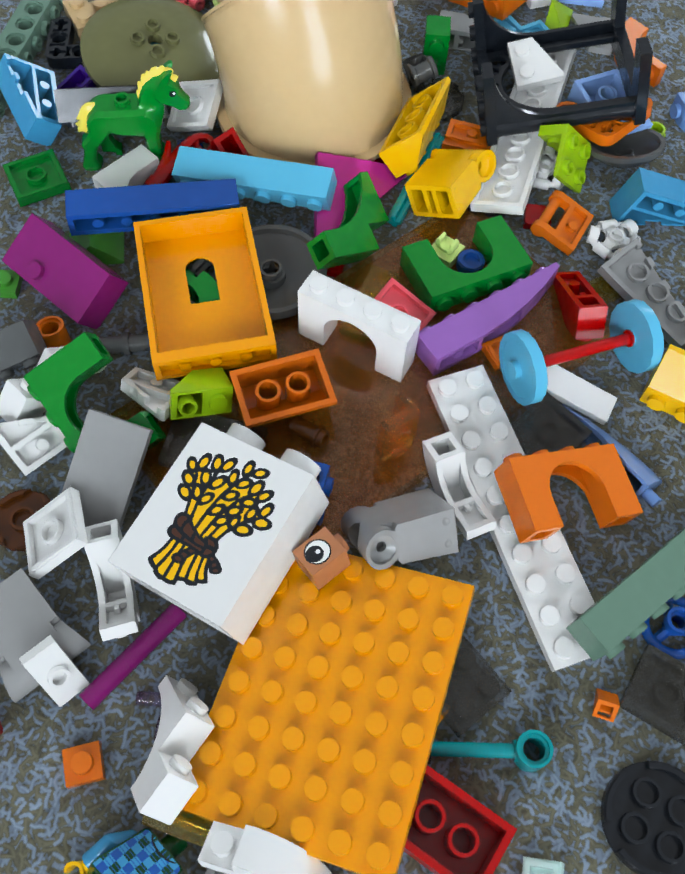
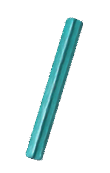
[387,132,445,227]

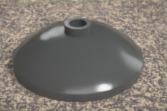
[587,129,666,169]

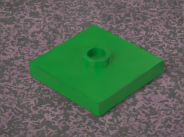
[2,149,72,207]

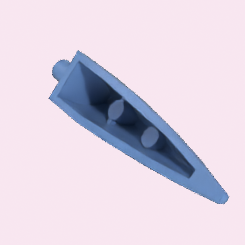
[559,404,662,508]

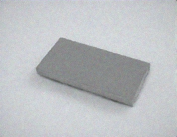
[62,409,154,529]

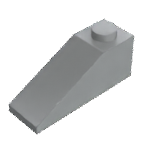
[440,10,475,52]

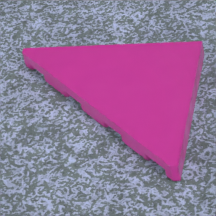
[314,152,408,238]

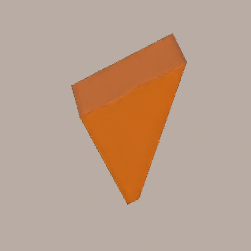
[592,688,620,722]

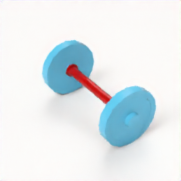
[499,299,664,406]

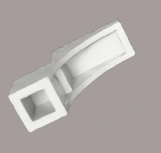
[0,346,106,422]
[130,675,215,825]

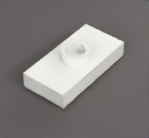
[19,635,90,707]

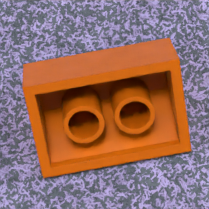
[229,348,338,428]

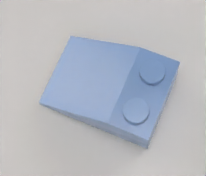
[566,68,653,135]

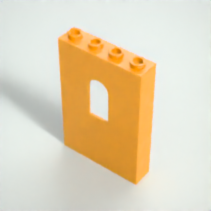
[133,206,277,381]

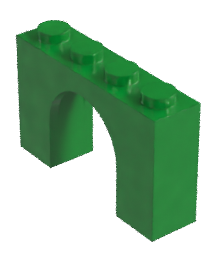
[400,215,533,312]
[23,332,167,453]

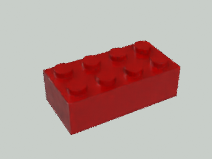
[404,765,517,874]

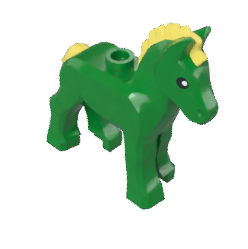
[75,60,190,171]

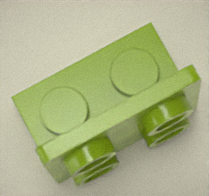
[538,123,591,193]

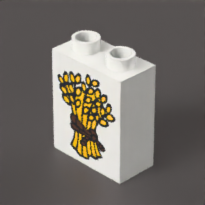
[108,422,330,645]

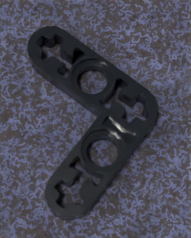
[45,17,83,69]

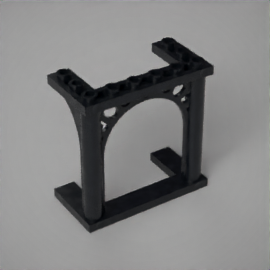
[468,0,653,147]

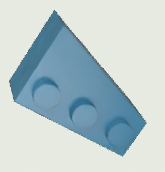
[0,53,62,146]
[609,167,685,226]

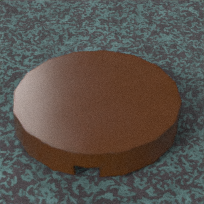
[0,489,51,552]

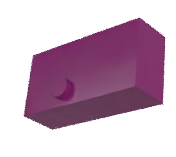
[1,213,129,329]

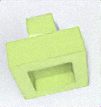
[432,232,465,268]

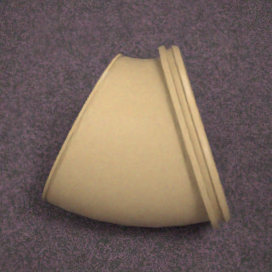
[201,0,412,165]

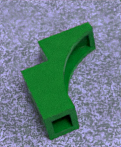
[306,171,389,270]

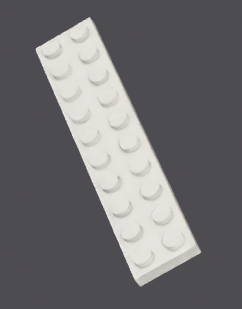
[470,49,576,215]
[426,365,595,672]

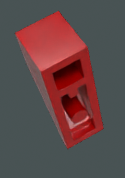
[553,271,608,342]

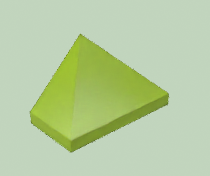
[545,0,573,29]

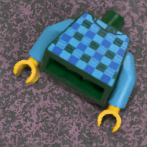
[63,828,188,874]

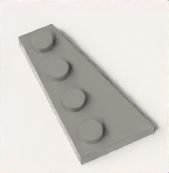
[597,237,685,348]

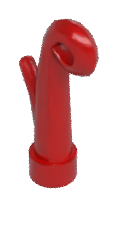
[143,132,214,185]

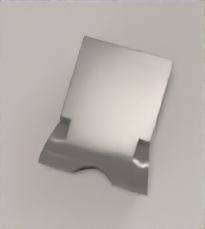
[341,488,459,570]
[0,568,91,703]

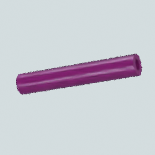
[79,603,187,710]

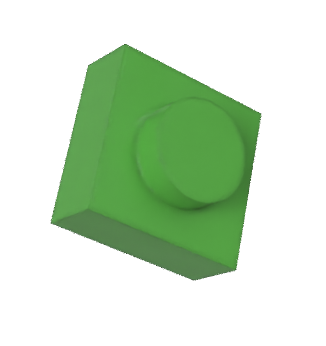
[0,270,23,299]

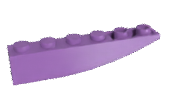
[415,262,559,376]

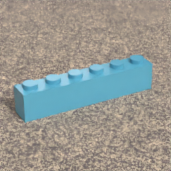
[171,146,337,212]

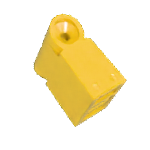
[404,149,496,219]

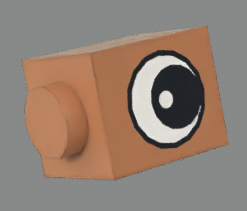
[292,526,351,590]

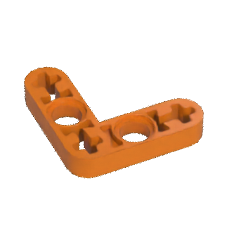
[556,97,653,147]

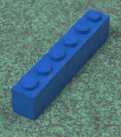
[65,179,239,236]

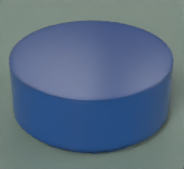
[456,249,485,273]

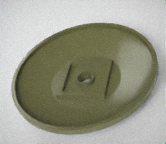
[80,0,220,112]

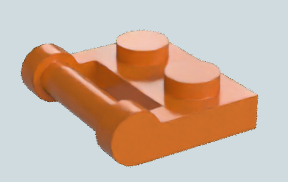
[530,190,594,256]

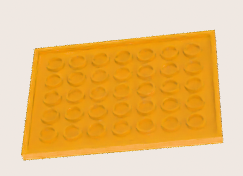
[182,554,475,874]

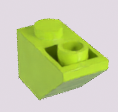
[169,367,233,420]

